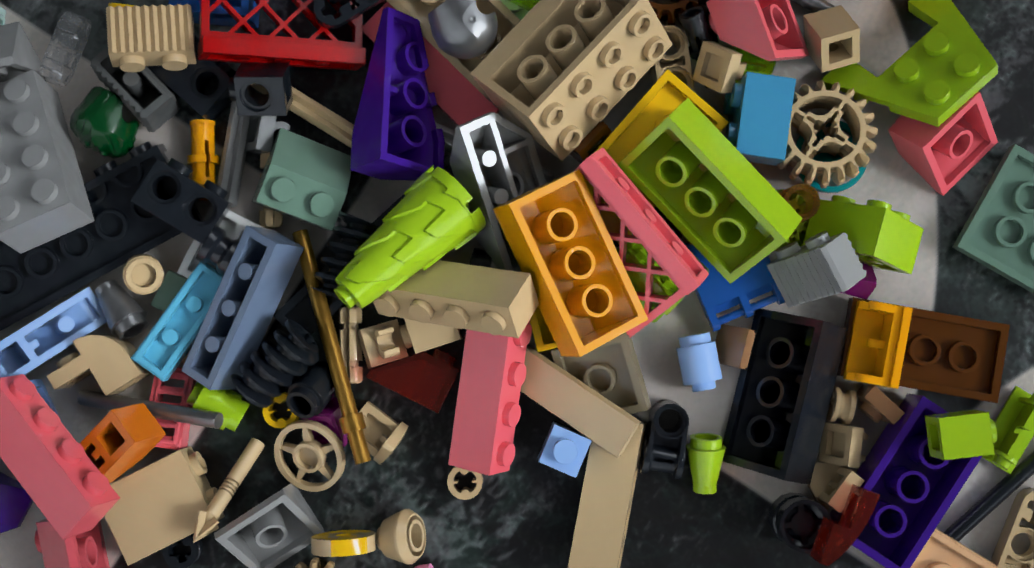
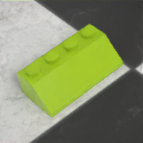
[618,98,803,284]

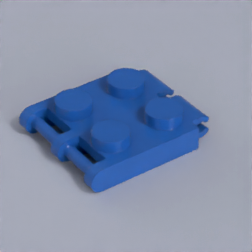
[685,242,785,332]

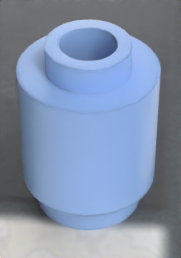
[676,332,723,392]

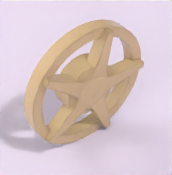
[274,419,346,492]

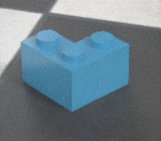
[723,72,796,166]

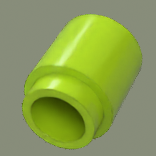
[186,382,250,432]

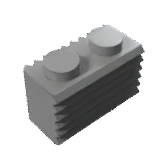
[767,231,866,308]

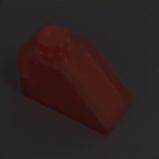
[366,348,461,413]

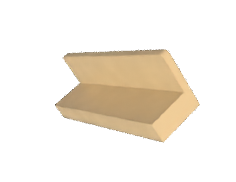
[568,422,647,568]

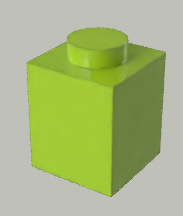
[925,410,997,460]

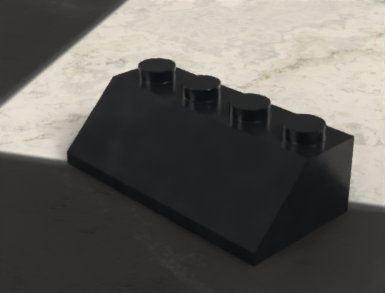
[722,308,848,485]

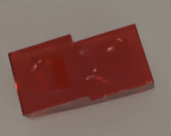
[810,484,880,566]

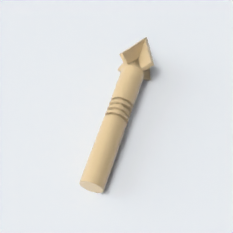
[193,438,265,543]

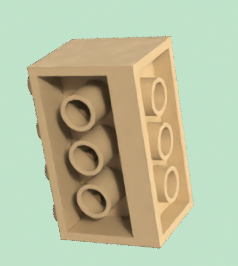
[470,0,673,161]

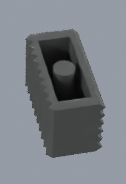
[90,47,181,132]

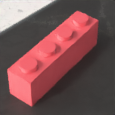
[448,320,532,476]
[0,374,120,540]

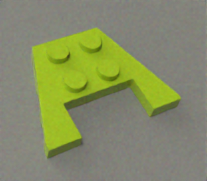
[821,0,998,127]

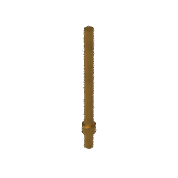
[292,229,371,465]

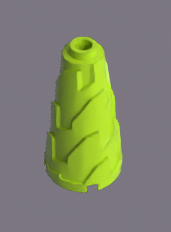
[334,165,486,309]

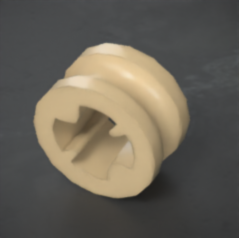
[826,387,857,425]
[447,467,483,500]

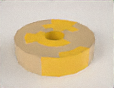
[311,530,376,557]

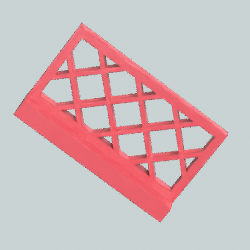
[574,147,709,338]

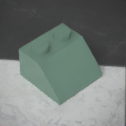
[252,128,352,231]

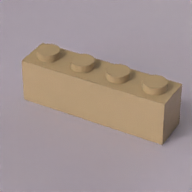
[373,260,539,338]

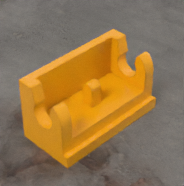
[843,300,913,389]

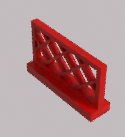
[198,0,366,71]

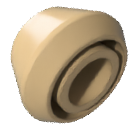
[376,509,426,565]

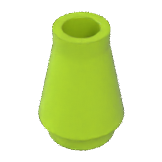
[686,433,726,494]

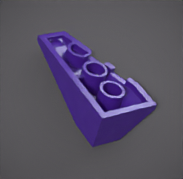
[350,7,445,181]

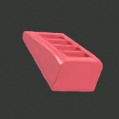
[149,367,196,450]

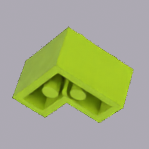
[803,195,924,275]

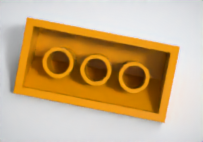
[493,169,649,357]

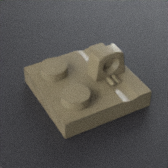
[551,332,651,414]

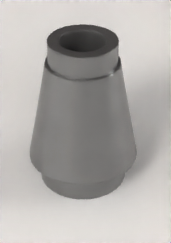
[95,280,148,340]

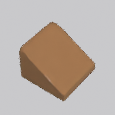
[715,324,756,369]

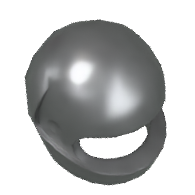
[428,0,498,59]

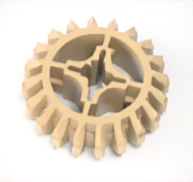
[777,80,878,188]

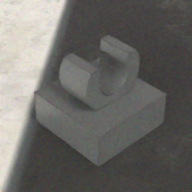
[244,116,290,154]

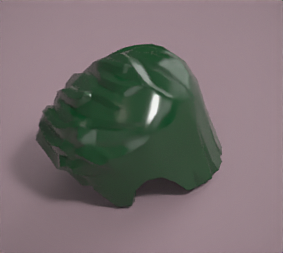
[70,86,139,159]

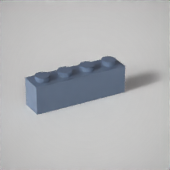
[181,225,304,390]

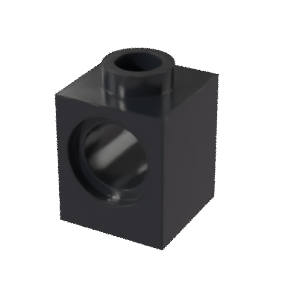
[229,63,293,116]

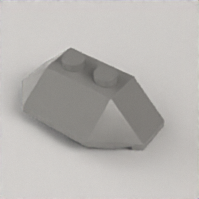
[450,112,546,272]

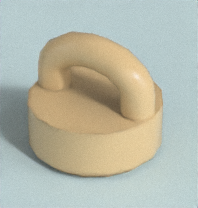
[122,254,164,295]

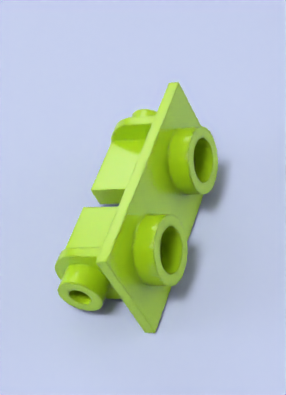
[982,386,1034,474]

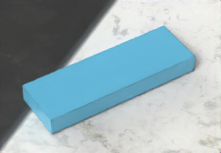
[131,262,223,382]

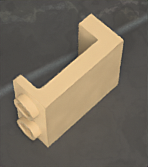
[104,446,225,566]

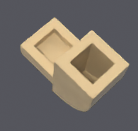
[46,335,152,396]

